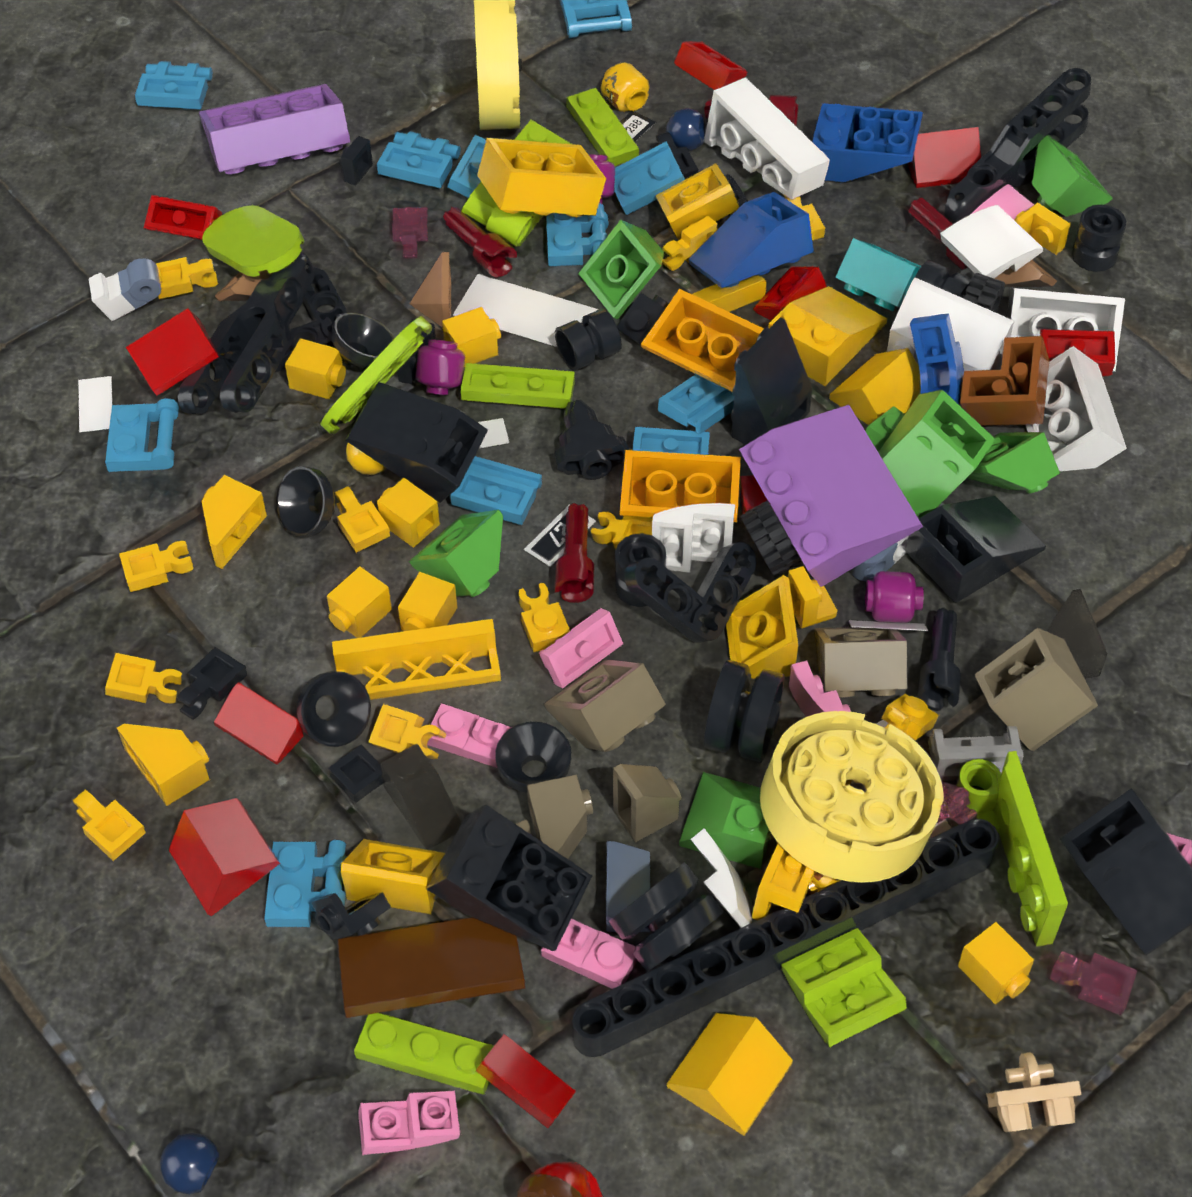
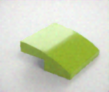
[781,928,906,1047]

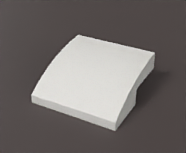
[940,205,1043,278]
[652,503,735,572]
[691,828,757,928]

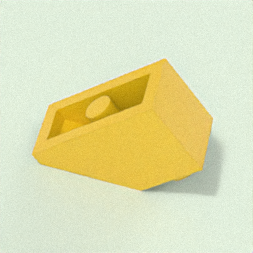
[202,475,267,569]
[117,724,210,806]

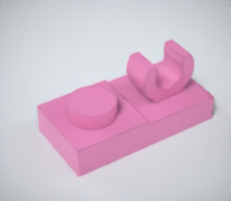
[539,608,623,689]
[427,703,512,768]
[541,919,637,989]

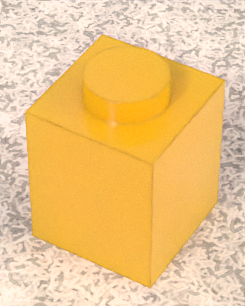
[442,307,501,367]
[285,338,346,399]
[377,478,440,548]
[327,566,392,638]
[398,572,458,631]
[958,922,1034,1005]

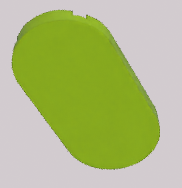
[202,205,304,277]
[320,316,432,434]

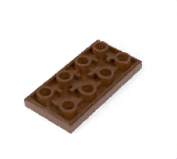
[338,917,525,1018]

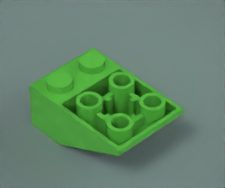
[878,390,996,519]

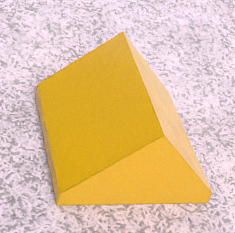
[655,164,739,240]
[829,348,921,425]
[726,575,798,679]
[341,839,445,914]
[667,1013,793,1136]

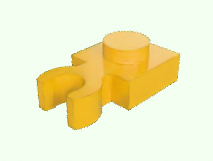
[662,216,717,271]
[590,512,653,550]
[119,541,194,592]
[519,583,570,652]
[105,653,182,704]
[369,704,447,759]

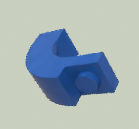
[910,313,964,406]

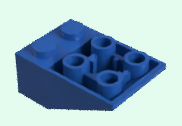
[812,103,923,182]
[688,192,814,288]

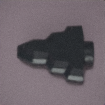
[555,399,630,480]

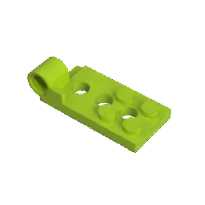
[461,120,571,247]
[954,751,1068,947]

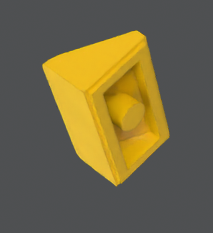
[692,275,766,312]

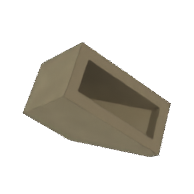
[613,764,681,842]
[527,775,593,859]

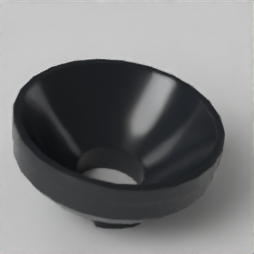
[331,313,395,369]
[277,466,336,536]
[297,671,371,747]
[495,722,572,793]

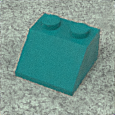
[835,238,921,311]

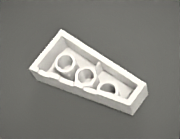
[704,77,830,199]

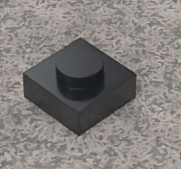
[340,136,373,186]
[328,744,388,803]

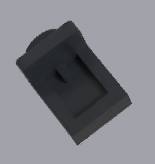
[617,293,669,345]
[311,892,391,940]

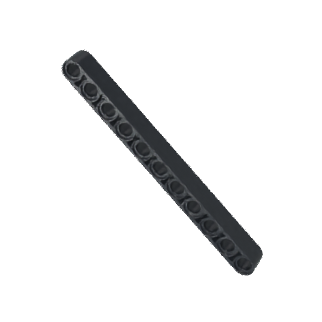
[572,819,998,1057]

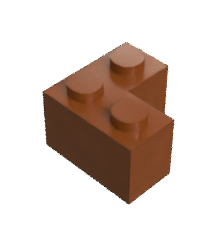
[960,336,1049,426]

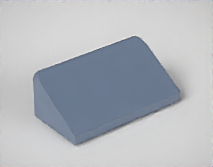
[606,841,650,932]

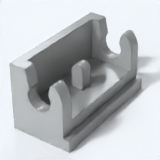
[928,726,1024,781]

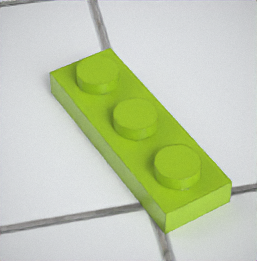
[566,88,639,166]
[461,363,575,409]
[354,1013,494,1095]

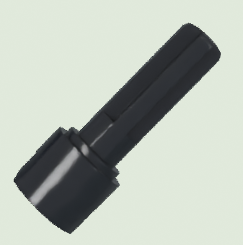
[918,608,961,711]

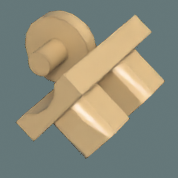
[987,1052,1081,1132]

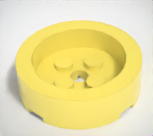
[474,0,520,130]
[760,711,944,882]

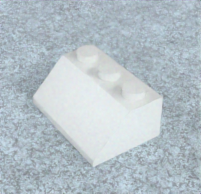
[887,278,1014,371]
[1007,288,1125,371]
[1025,346,1127,471]

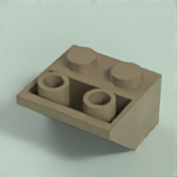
[974,628,1098,751]

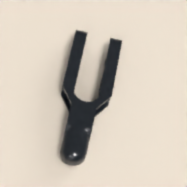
[944,68,1092,224]
[178,252,315,414]

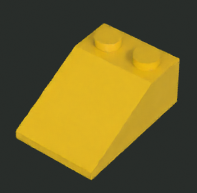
[768,286,887,386]

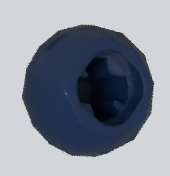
[666,108,705,151]
[160,1133,219,1195]

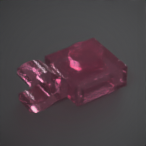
[392,207,428,258]
[937,781,977,824]
[1050,952,1137,1015]

